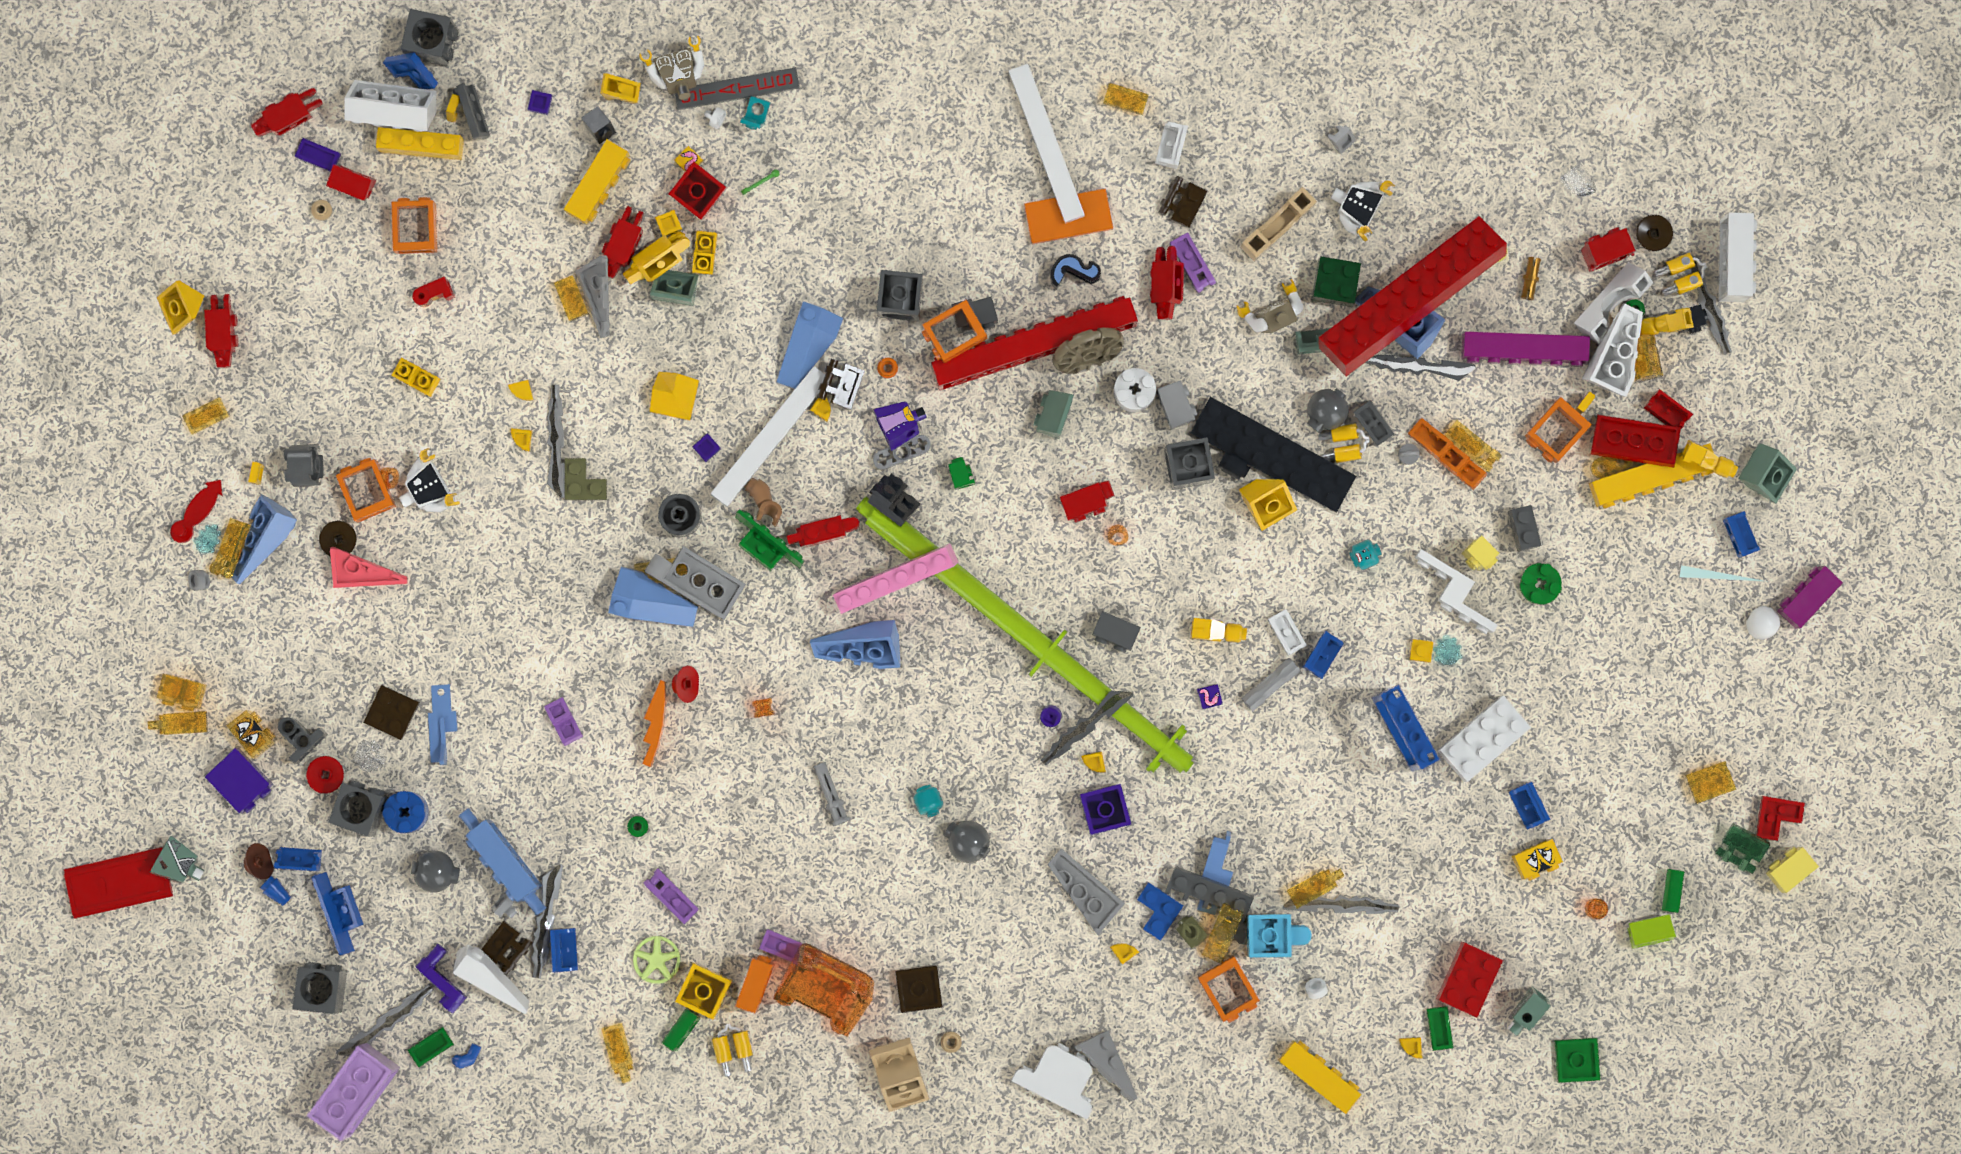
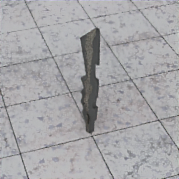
[1041,690,1134,765]

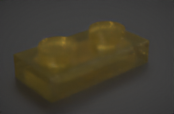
[1103,83,1149,116]
[554,275,589,322]
[182,397,230,435]

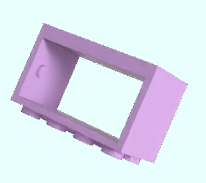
[307,1043,401,1141]

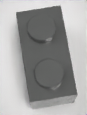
[1508,505,1541,552]
[1092,611,1141,653]

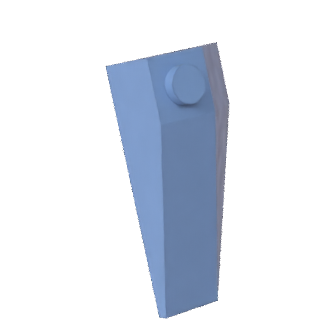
[1355,286,1445,359]
[777,301,843,389]
[229,494,297,584]
[608,566,698,627]

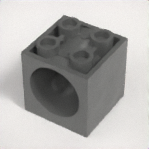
[401,9,459,66]
[876,270,923,322]
[1164,437,1215,490]
[328,780,389,837]
[292,962,347,1014]

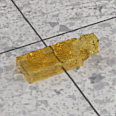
[148,711,208,735]
[1287,868,1345,909]
[602,1023,634,1084]

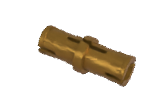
[1521,257,1541,300]

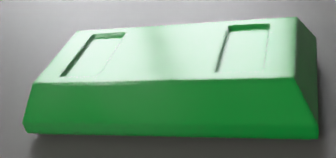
[1426,1006,1454,1051]
[407,1027,454,1068]

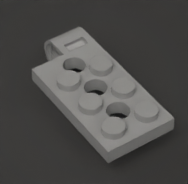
[644,546,746,620]

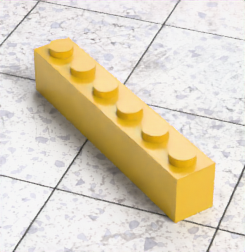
[1589,443,1714,509]

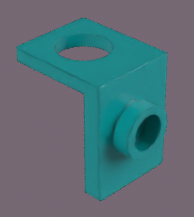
[740,96,771,130]

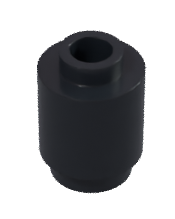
[1218,452,1250,480]

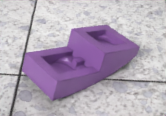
[544,697,583,746]

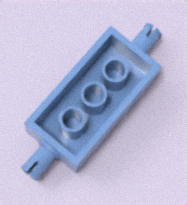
[459,808,547,916]

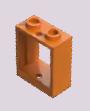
[392,197,438,254]
[921,300,987,363]
[1525,397,1592,464]
[336,458,396,523]
[735,955,775,1014]
[1197,956,1260,1023]

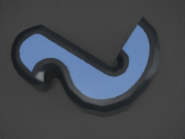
[1050,254,1101,290]

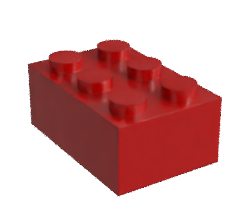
[1436,942,1503,1018]

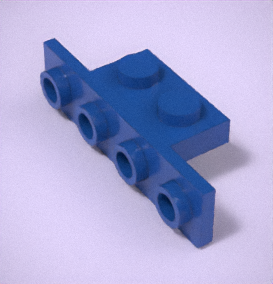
[311,872,364,956]

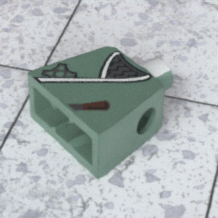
[150,836,205,883]
[1508,986,1551,1036]

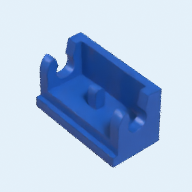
[1723,511,1760,558]
[1302,631,1344,679]
[1508,782,1551,830]
[274,847,322,871]
[550,928,578,973]

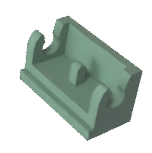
[1295,328,1330,355]

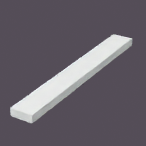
[1009,64,1085,223]
[711,366,825,507]

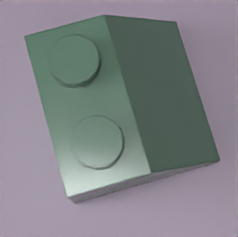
[1034,390,1074,439]
[1739,443,1797,504]

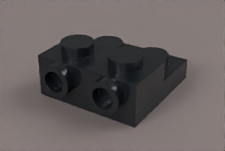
[868,473,921,527]

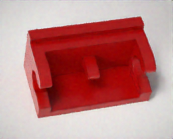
[326,164,376,201]
[1644,389,1693,429]

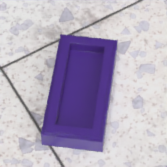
[294,138,341,172]

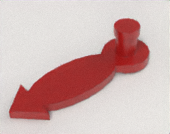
[170,480,223,543]

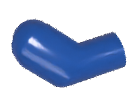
[452,1043,482,1069]

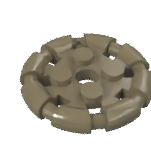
[1052,327,1124,374]

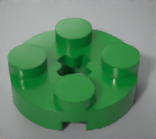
[1519,563,1562,605]

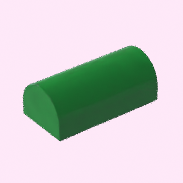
[1662,869,1685,913]
[662,1007,701,1051]

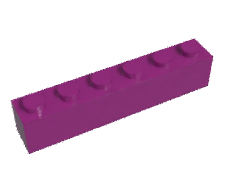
[1461,331,1590,367]

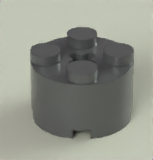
[284,444,324,487]
[658,494,702,537]

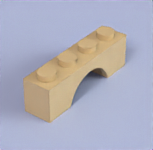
[1241,187,1317,262]

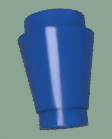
[260,876,291,906]

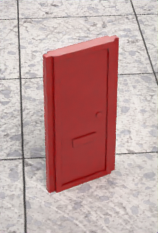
[64,847,173,919]

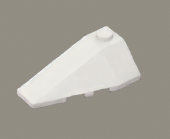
[1582,303,1643,397]
[453,944,529,1014]

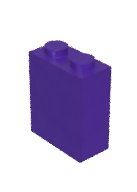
[205,748,274,814]

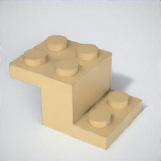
[869,1037,929,1112]

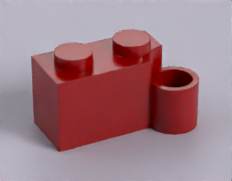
[1060,480,1115,523]

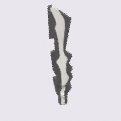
[1365,355,1476,381]

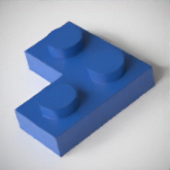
[383,52,438,90]
[1137,882,1183,941]

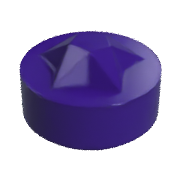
[1040,705,1062,727]

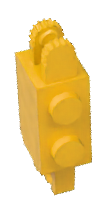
[623,231,691,285]

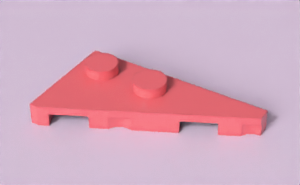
[330,547,408,588]

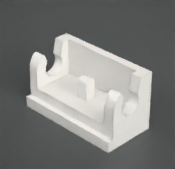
[1155,122,1188,169]

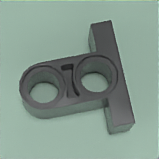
[278,717,328,764]

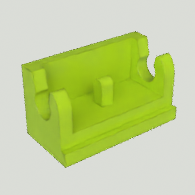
[1627,914,1676,949]

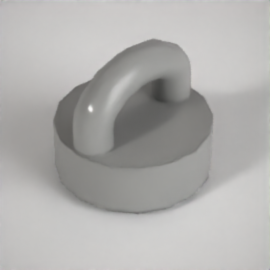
[1398,444,1420,465]
[188,570,210,591]

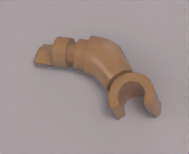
[744,478,782,527]

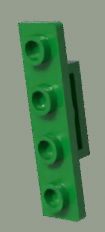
[735,509,804,572]

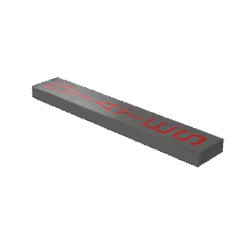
[675,67,800,110]

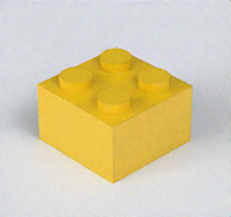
[675,962,733,1020]

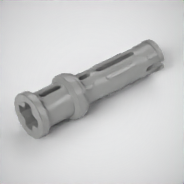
[813,762,851,827]

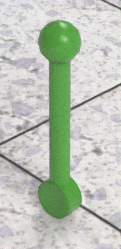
[741,169,780,195]

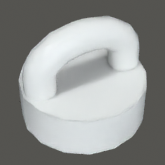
[704,107,726,129]
[1305,978,1328,999]

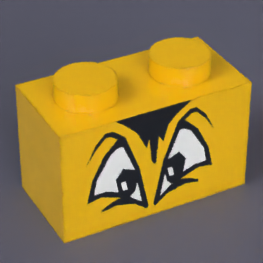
[1512,839,1563,881]

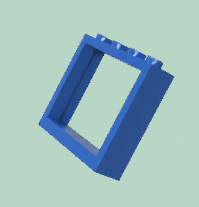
[1372,685,1440,771]

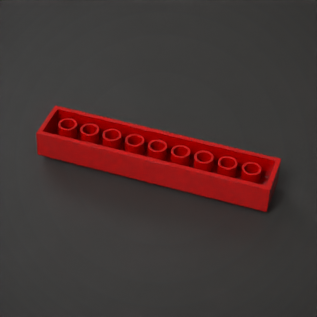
[1318,216,1507,377]
[931,296,1138,391]

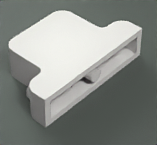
[1011,1043,1092,1119]

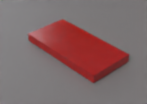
[1590,414,1681,468]

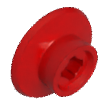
[672,665,699,703]
[306,756,344,794]

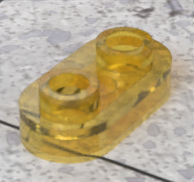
[1590,457,1632,479]

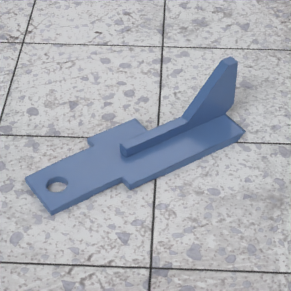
[428,684,457,765]
[1197,831,1233,915]

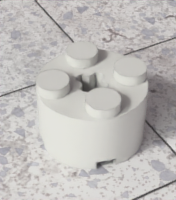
[1113,368,1156,413]

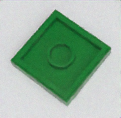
[1555,1038,1600,1083]

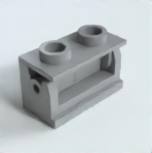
[1156,380,1197,430]

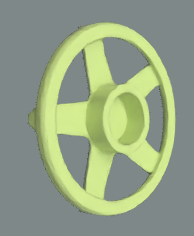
[633,936,680,984]

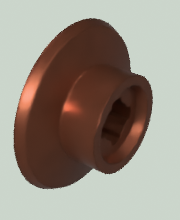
[243,843,274,880]

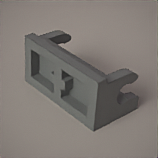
[1353,400,1395,446]

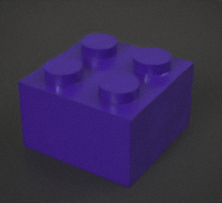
[1079,784,1132,835]

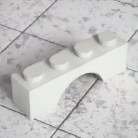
[1574,262,1653,344]

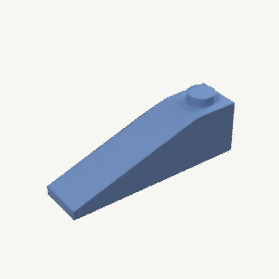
[810,620,901,669]

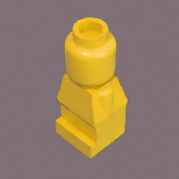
[1640,308,1694,337]
[1680,440,1738,478]
[1190,618,1247,643]

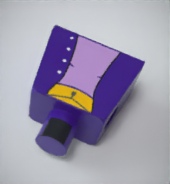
[874,401,927,451]

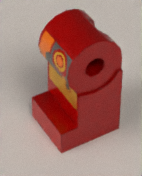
[412,276,455,307]

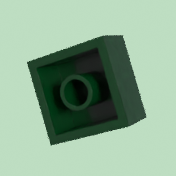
[1311,256,1361,307]

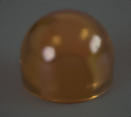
[380,467,399,489]
[1107,524,1129,546]

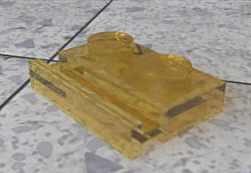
[1685,761,1736,804]

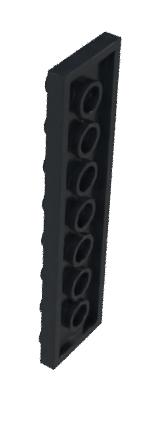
[1190,396,1357,513]

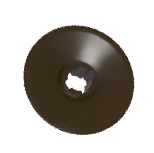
[1636,214,1673,251]
[319,520,357,556]

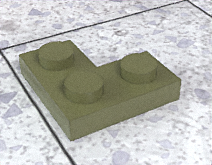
[565,458,607,500]

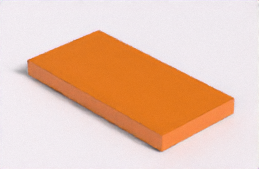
[1024,188,1113,245]

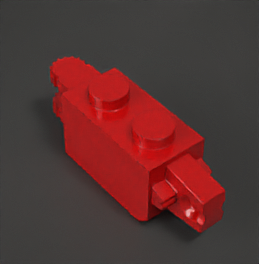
[251,88,323,137]
[602,206,644,279]
[1150,246,1184,320]
[204,294,239,368]
[786,515,860,547]

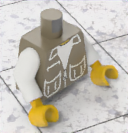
[639,36,704,100]
[1236,279,1303,333]

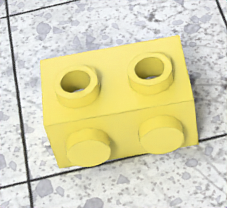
[1461,536,1500,571]
[1766,846,1819,893]

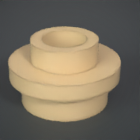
[311,200,332,221]
[941,1031,962,1053]

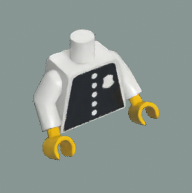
[1331,181,1395,241]
[399,448,460,512]

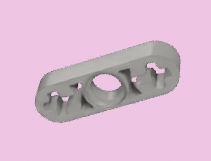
[873,435,931,470]

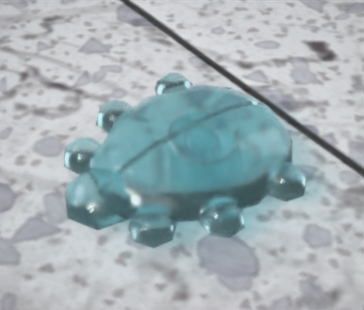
[193,524,221,554]
[1433,634,1463,665]

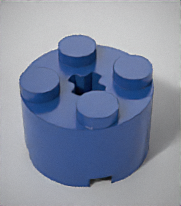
[382,791,429,833]

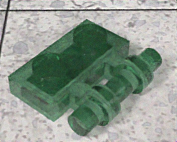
[1715,823,1770,874]

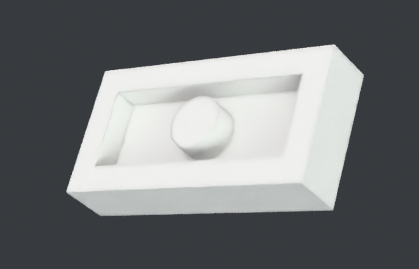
[1268,609,1307,656]

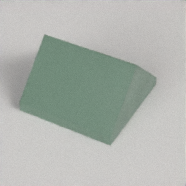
[650,270,699,306]

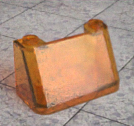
[774,943,874,1037]

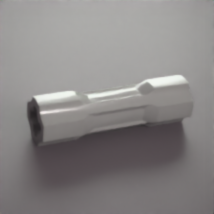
[1241,658,1300,712]

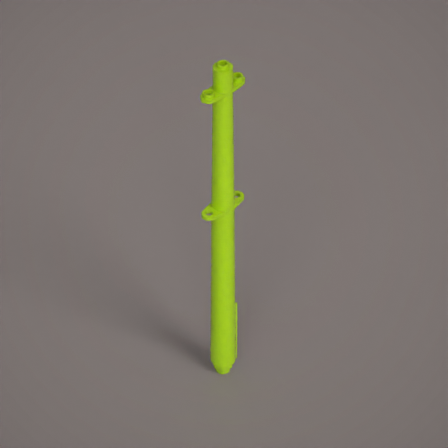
[856,496,1194,773]

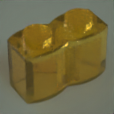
[156,674,207,712]

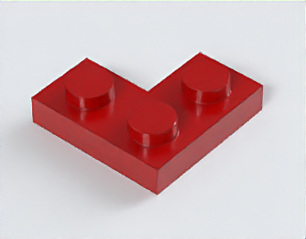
[1756,796,1805,841]

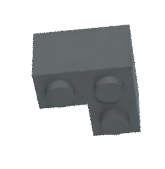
[951,296,998,336]

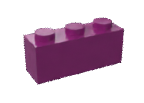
[1777,566,1843,629]

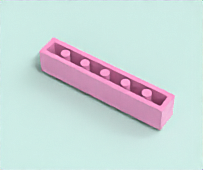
[833,543,958,614]

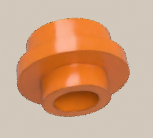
[877,358,898,379]

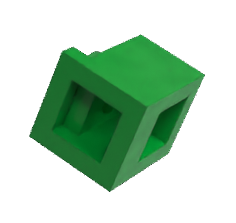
[948,457,975,490]

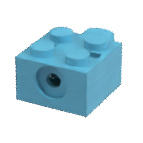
[1247,914,1312,958]

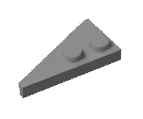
[575,255,610,338]
[1075,1030,1138,1101]

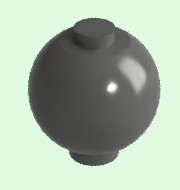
[1307,388,1349,433]
[944,821,990,863]
[411,850,460,893]

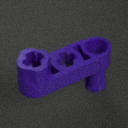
[415,943,467,1014]

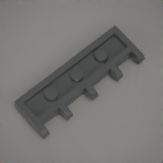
[1165,866,1254,922]

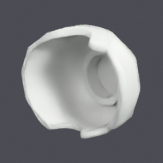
[1746,606,1780,640]

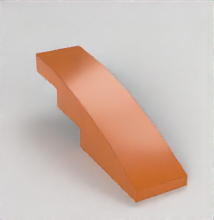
[1408,418,1487,490]
[642,680,667,767]

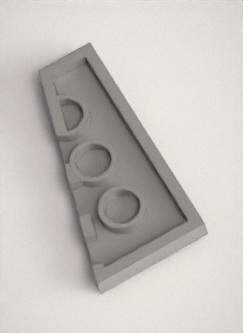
[1047,849,1125,935]

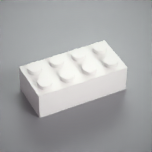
[345,80,436,132]
[1719,212,1757,302]
[1437,695,1531,782]

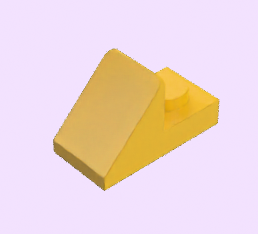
[600,73,641,104]

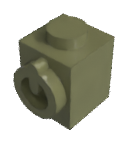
[1176,915,1210,949]

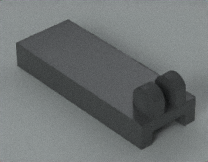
[453,83,491,140]

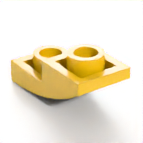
[692,230,718,275]
[391,357,441,397]

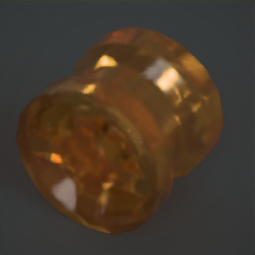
[752,698,775,718]
[1585,898,1608,919]

